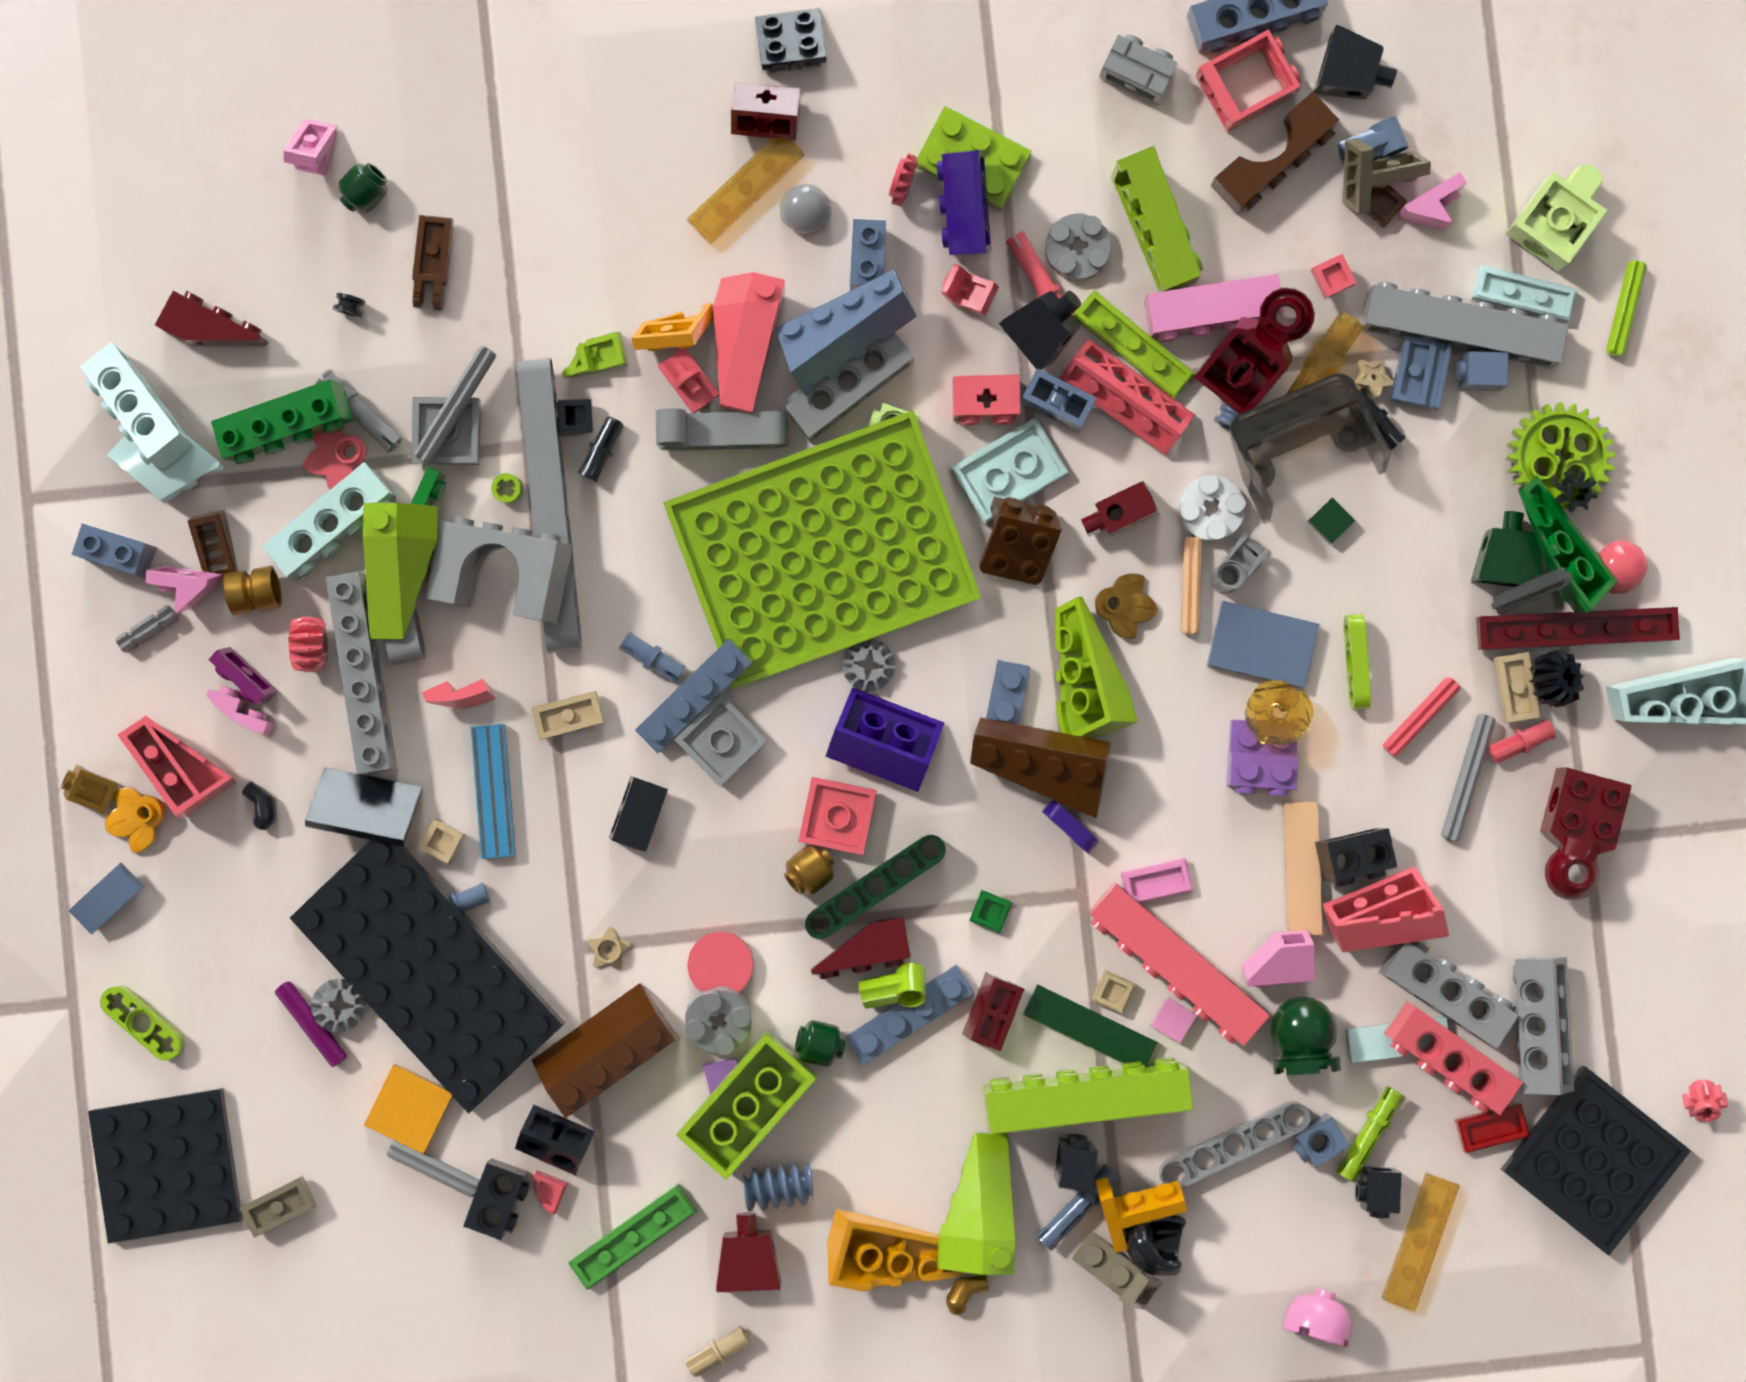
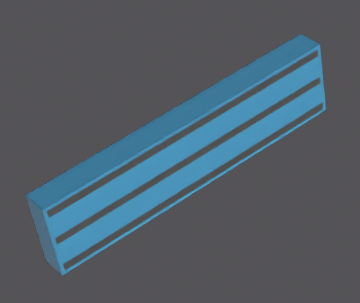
[471,724,516,859]

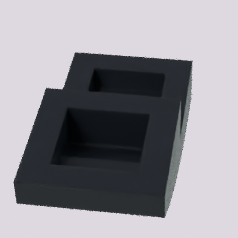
[554,399,593,436]

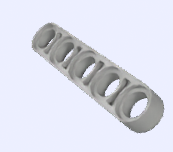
[1158,1101,1311,1189]

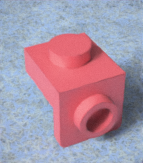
[941,264,999,316]

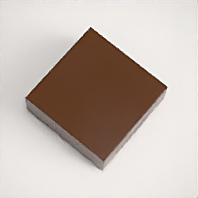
[1367,185,1407,228]

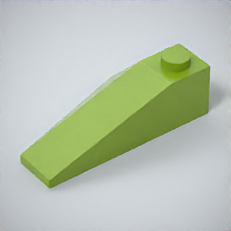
[1055,597,1138,738]

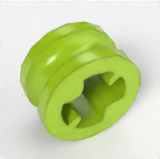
[491,473,523,504]

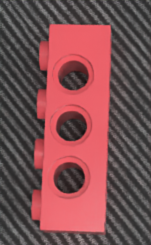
[1384,1001,1523,1115]

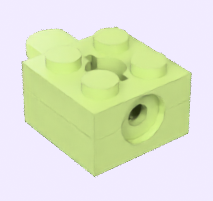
[1505,165,1608,272]

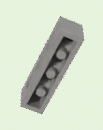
[785,333,914,442]
[1378,941,1519,1049]
[1512,957,1574,1095]

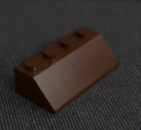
[532,982,679,1119]

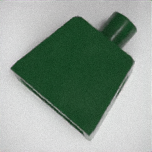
[1471,511,1542,587]

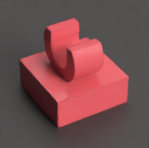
[1311,253,1357,299]

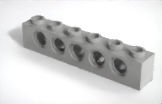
[325,572,398,775]

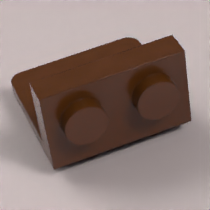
[979,497,1062,585]

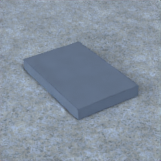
[1207,601,1319,688]

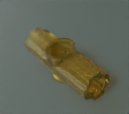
[1285,312,1364,410]

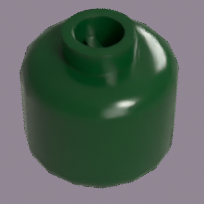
[338,163,387,213]
[794,1020,846,1067]

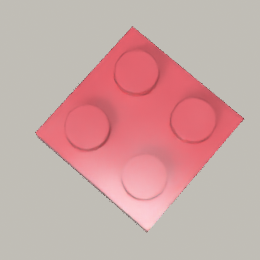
[798,777,877,855]

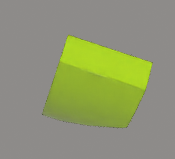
[562,331,628,378]

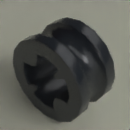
[332,293,366,318]

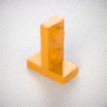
[1095,1177,1187,1253]

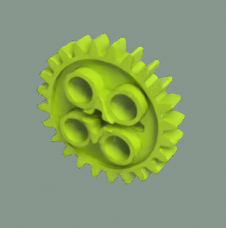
[1505,402,1616,509]

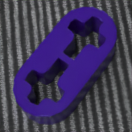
[1042,800,1099,854]

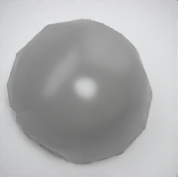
[780,184,831,234]

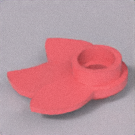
[302,431,367,489]

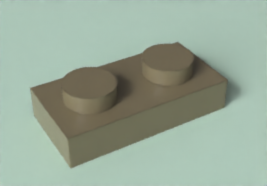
[240,1176,317,1238]

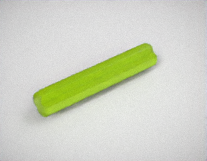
[1606,260,1647,357]

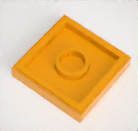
[364,1064,452,1154]

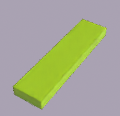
[1074,290,1195,399]

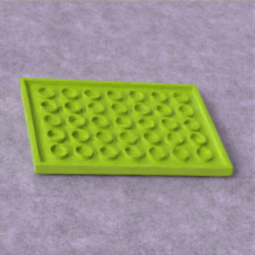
[663,410,982,689]

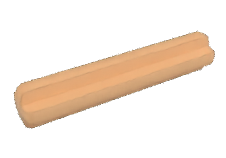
[1181,537,1202,634]

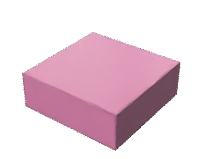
[1150,997,1197,1043]

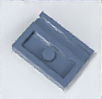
[1390,335,1452,410]

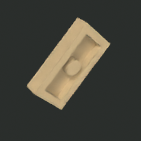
[1493,652,1540,723]
[531,691,605,740]

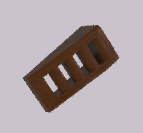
[187,510,238,579]

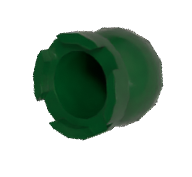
[1270,996,1341,1075]

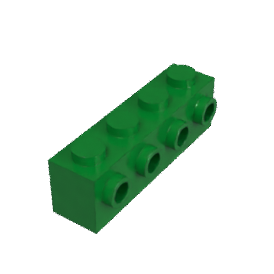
[211,379,354,465]

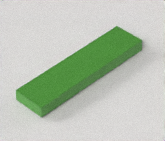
[568,1184,697,1290]

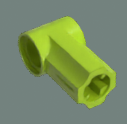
[859,963,926,1009]

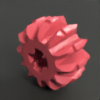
[288,616,328,672]

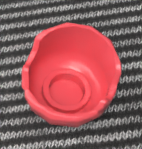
[1598,540,1648,594]

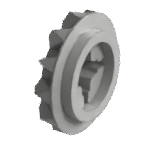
[842,639,895,692]
[311,979,366,1032]

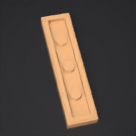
[1283,802,1323,935]

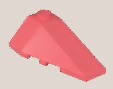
[713,272,785,414]

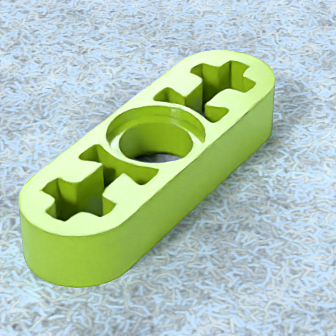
[1344,614,1371,710]
[100,985,185,1060]

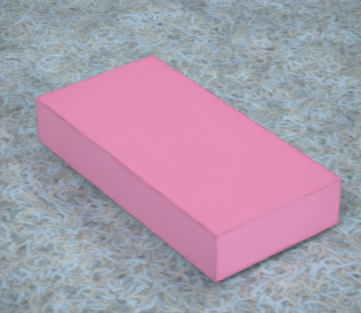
[1121,858,1193,903]

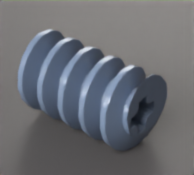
[743,1162,814,1212]

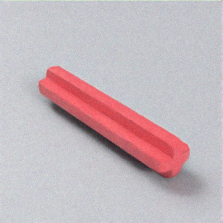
[1383,677,1461,757]

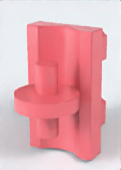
[657,349,719,413]

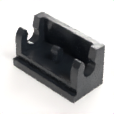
[608,776,668,852]

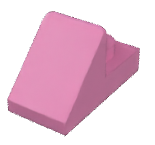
[283,119,337,175]
[1397,172,1467,230]
[145,565,223,614]

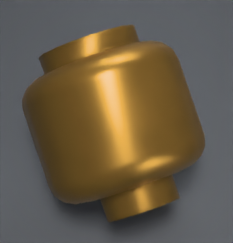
[784,846,834,895]

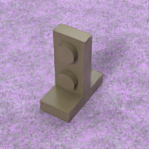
[1343,138,1431,214]
[1072,1232,1163,1310]

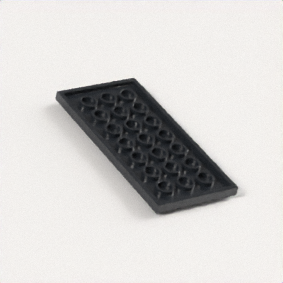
[290,840,566,1114]

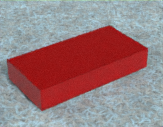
[1455,1103,1530,1153]

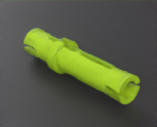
[1336,1085,1406,1183]

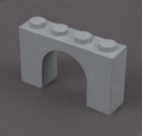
[425,517,572,624]

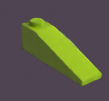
[363,503,438,639]
[937,1133,1015,1275]

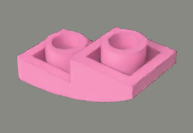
[206,686,275,735]

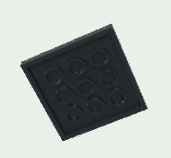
[1500,1065,1691,1256]
[88,1088,243,1243]

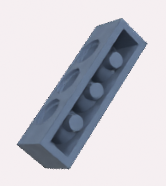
[1187,0,1328,53]

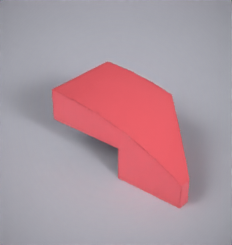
[422,679,496,709]

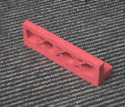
[1059,338,1195,455]

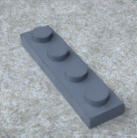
[635,638,753,754]
[845,964,974,1065]

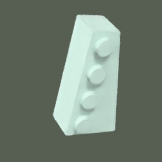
[1606,657,1746,724]

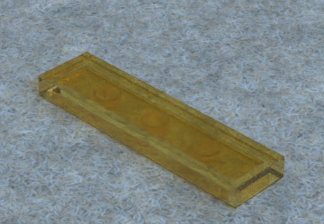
[687,138,804,245]
[1381,1172,1460,1312]

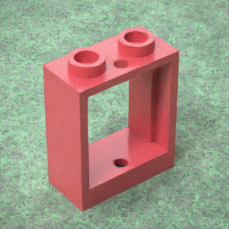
[1195,29,1301,132]

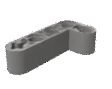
[656,408,788,451]

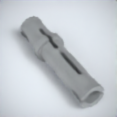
[316,369,402,453]

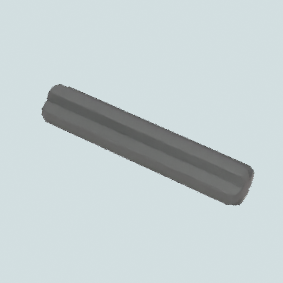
[1491,568,1571,614]

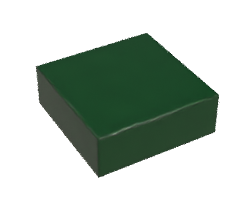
[1307,497,1355,545]

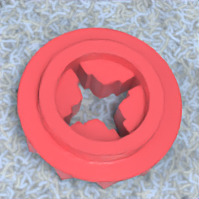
[889,153,918,206]

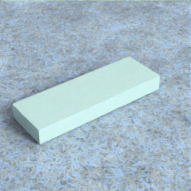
[1471,265,1577,323]
[1346,1016,1448,1063]

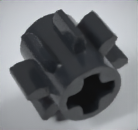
[1554,469,1598,512]

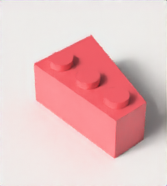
[118,716,237,820]

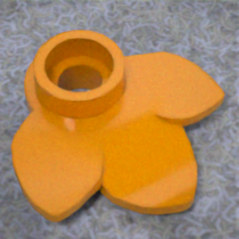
[105,787,165,853]

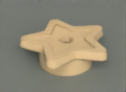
[1355,359,1394,399]
[588,927,631,969]

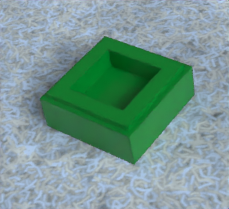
[969,889,1013,933]

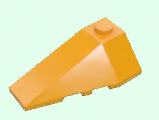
[827,1209,962,1291]

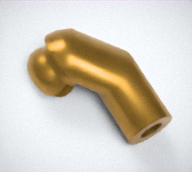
[946,1275,989,1315]

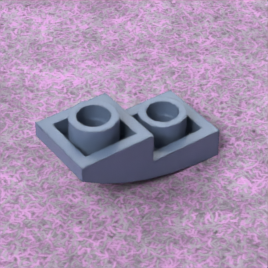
[69,863,144,935]

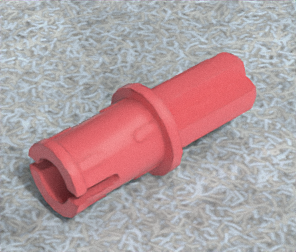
[1489,719,1556,763]

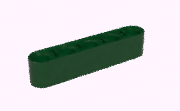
[805,834,946,939]

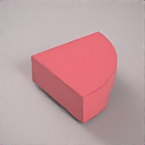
[533,1170,568,1215]

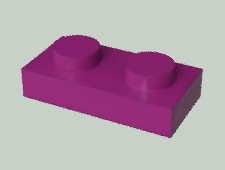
[209,647,278,705]

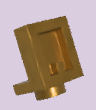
[61,765,118,814]

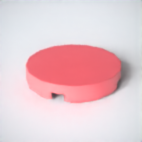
[687,931,754,992]

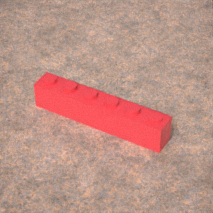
[1089,882,1270,1046]

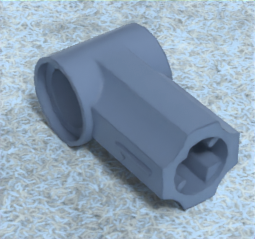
[1337,116,1409,165]

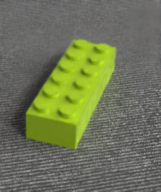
[983,1057,1193,1134]

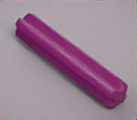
[275,981,347,1067]

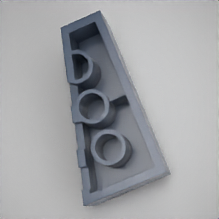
[776,270,917,397]

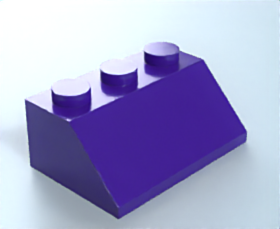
[937,150,991,255]
[825,687,944,792]

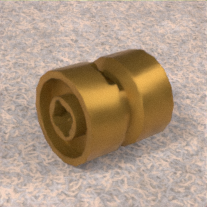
[223,565,282,616]

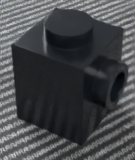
[1355,1166,1402,1218]

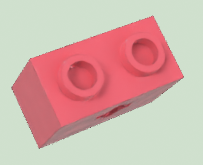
[952,374,1020,426]

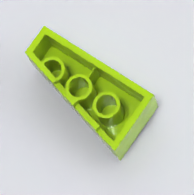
[1111,146,1203,292]

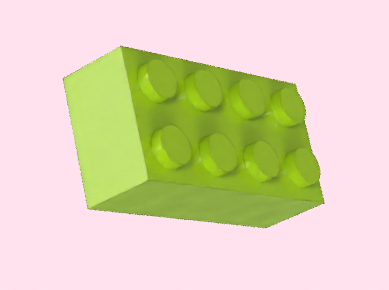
[676,1030,817,1180]

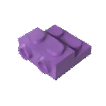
[1226,720,1299,796]

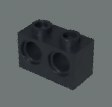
[1315,828,1397,887]
[514,1104,595,1176]
[1054,1134,1098,1192]
[463,1158,531,1240]

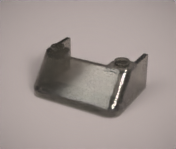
[1230,373,1391,524]

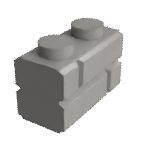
[1099,34,1178,105]

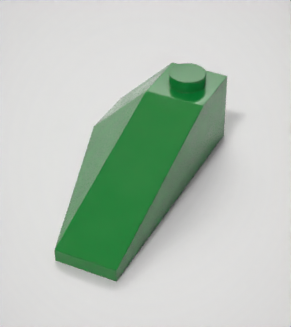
[1519,476,1617,613]

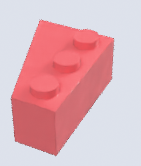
[1323,866,1449,953]

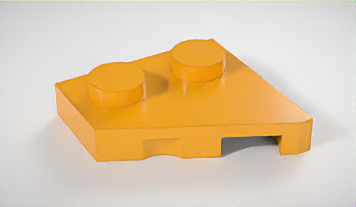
[631,303,714,351]

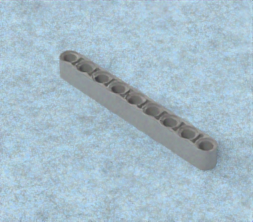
[517,358,582,653]

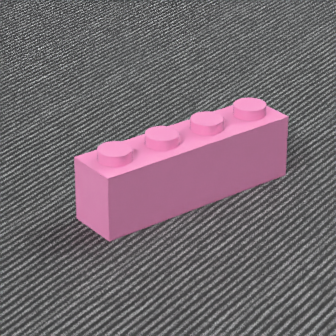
[1144,274,1285,342]

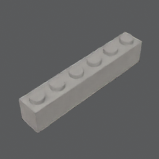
[1360,282,1569,369]

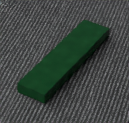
[1023,984,1158,1067]

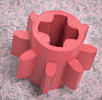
[1682,1080,1728,1122]

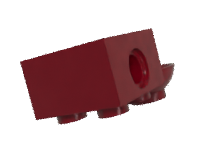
[1194,288,1315,418]
[1540,767,1632,901]

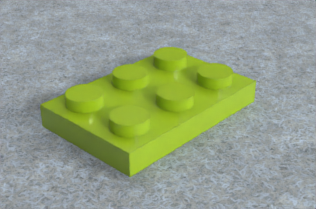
[916,106,1032,211]

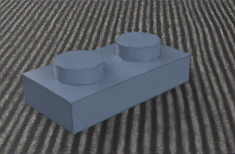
[986,660,1030,724]

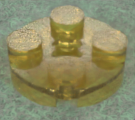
[1245,680,1313,745]

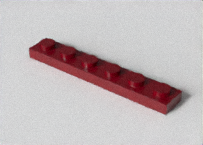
[1476,607,1680,650]

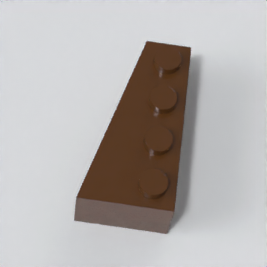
[970,717,1111,818]

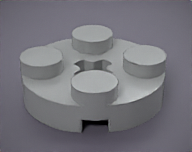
[1045,213,1111,281]
[685,986,751,1055]

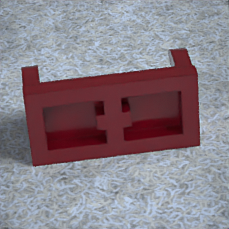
[962,972,1024,1051]

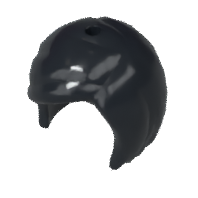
[1126,1215,1186,1276]

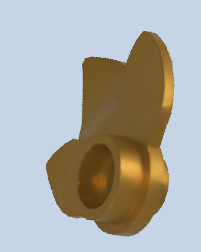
[1095,573,1158,639]

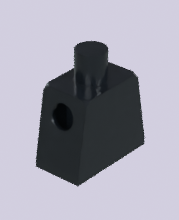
[1314,25,1397,99]
[999,291,1081,370]

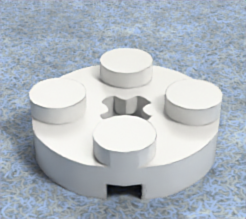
[1178,474,1246,541]

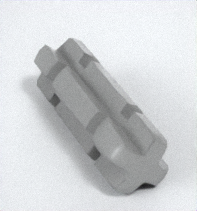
[115,605,179,653]

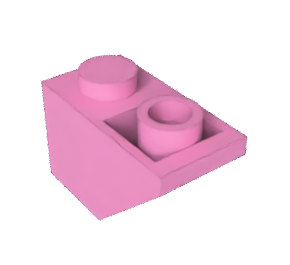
[1242,930,1315,988]

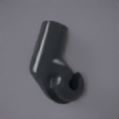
[241,781,277,830]

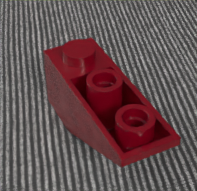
[155,291,268,346]
[811,916,911,979]

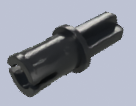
[578,416,624,482]

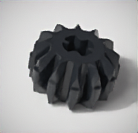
[1529,650,1585,708]

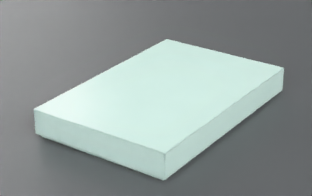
[951,417,1069,525]

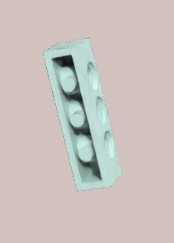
[80,342,194,470]
[261,462,396,580]

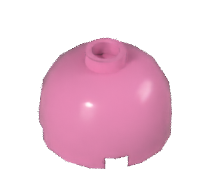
[1282,1289,1352,1348]

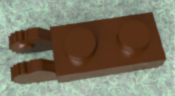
[412,215,454,310]

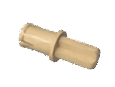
[685,1326,751,1377]

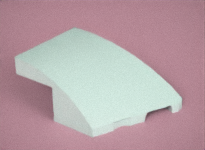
[107,428,225,503]

